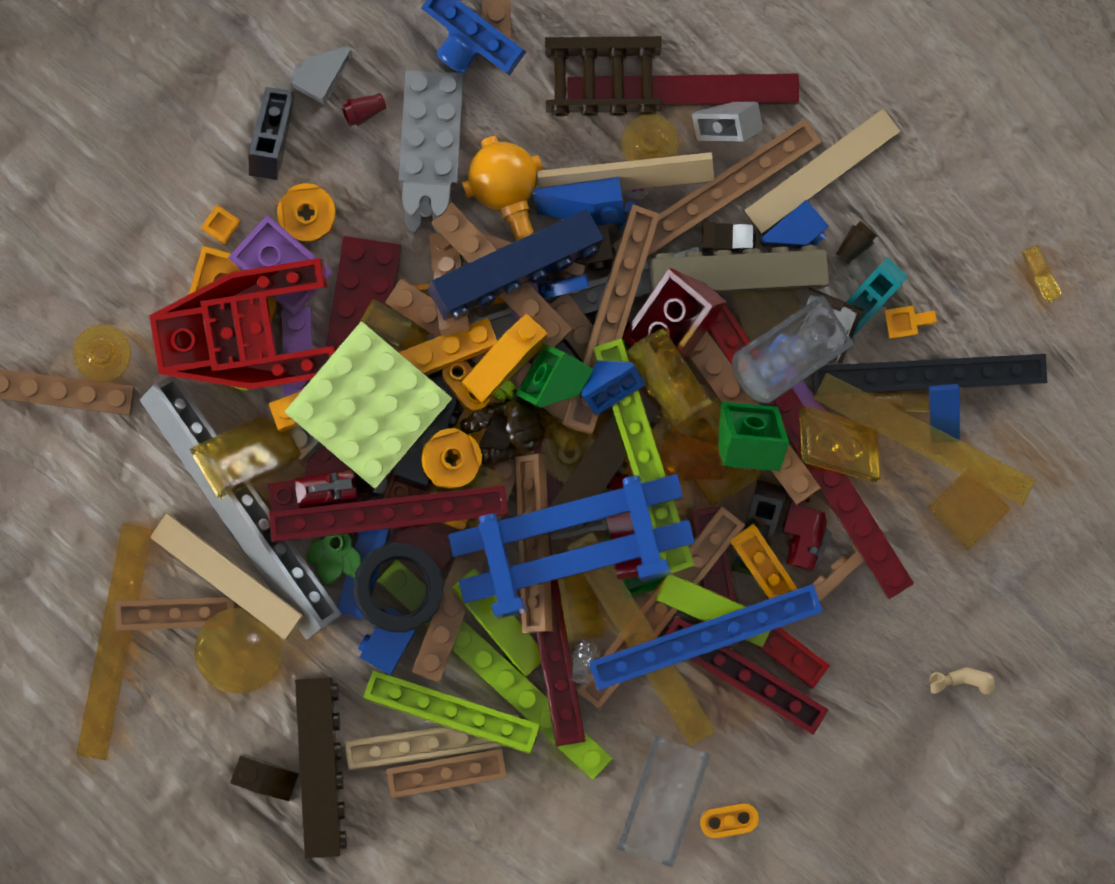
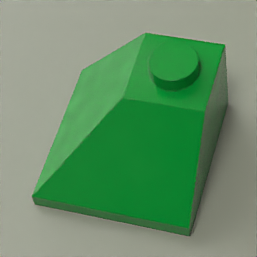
[515,343,593,408]

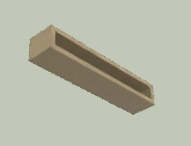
[649,245,829,294]

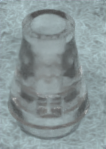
[572,640,601,684]

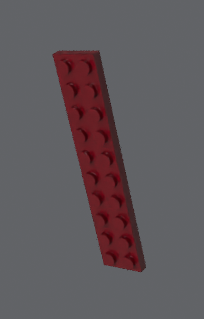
[305,236,402,507]

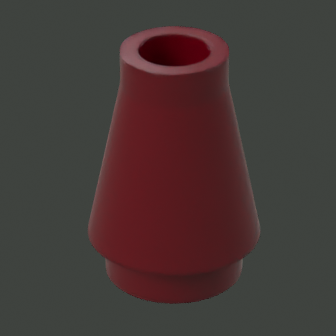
[341,93,387,127]

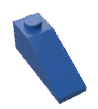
[533,177,626,226]

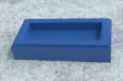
[929,384,960,444]

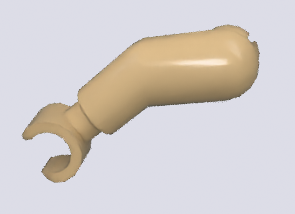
[929,667,995,694]

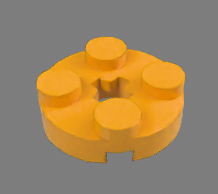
[277,183,336,243]
[422,428,482,489]

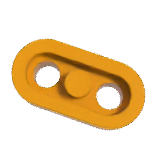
[442,361,490,412]
[700,803,759,838]

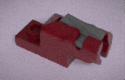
[267,469,358,512]
[781,498,832,571]

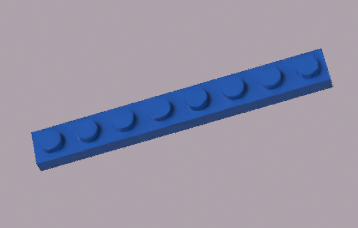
[588,584,823,691]

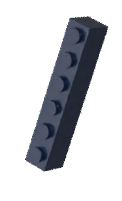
[428,209,604,321]

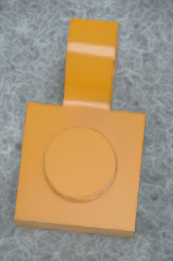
[884,305,937,340]

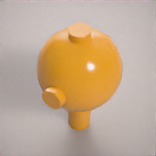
[462,136,544,241]

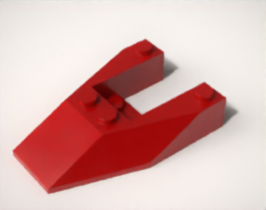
[149,258,338,389]

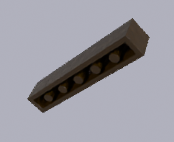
[548,362,679,528]
[295,677,347,858]

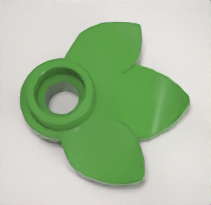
[307,533,362,586]

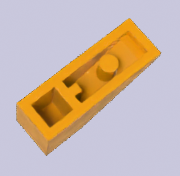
[461,313,548,403]

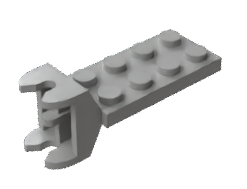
[399,70,464,233]

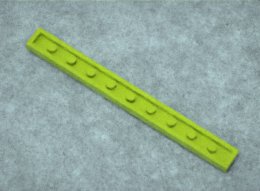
[377,559,613,780]

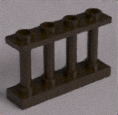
[545,36,662,117]

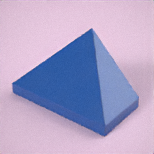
[581,361,646,415]

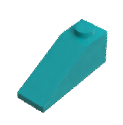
[846,257,909,337]

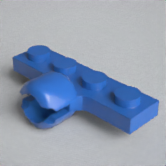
[421,0,527,75]

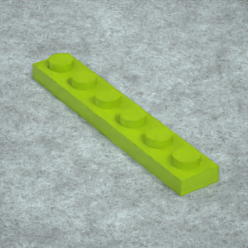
[363,670,540,754]

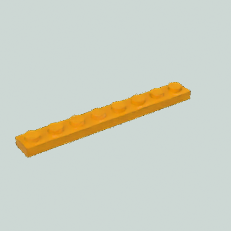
[269,317,497,433]

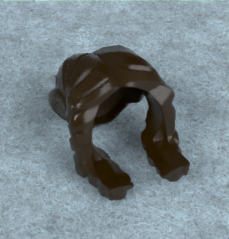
[460,399,544,466]

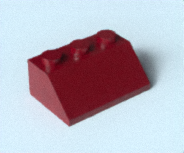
[622,268,727,374]

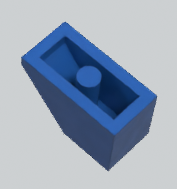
[760,200,829,249]

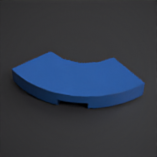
[538,273,590,298]

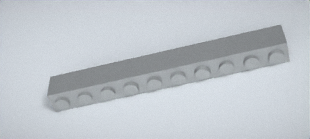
[139,376,342,640]

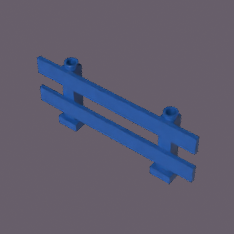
[448,474,695,619]

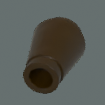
[835,221,877,265]

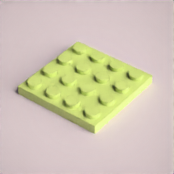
[285,321,452,489]

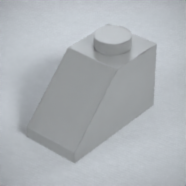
[291,46,352,105]
[691,102,763,142]

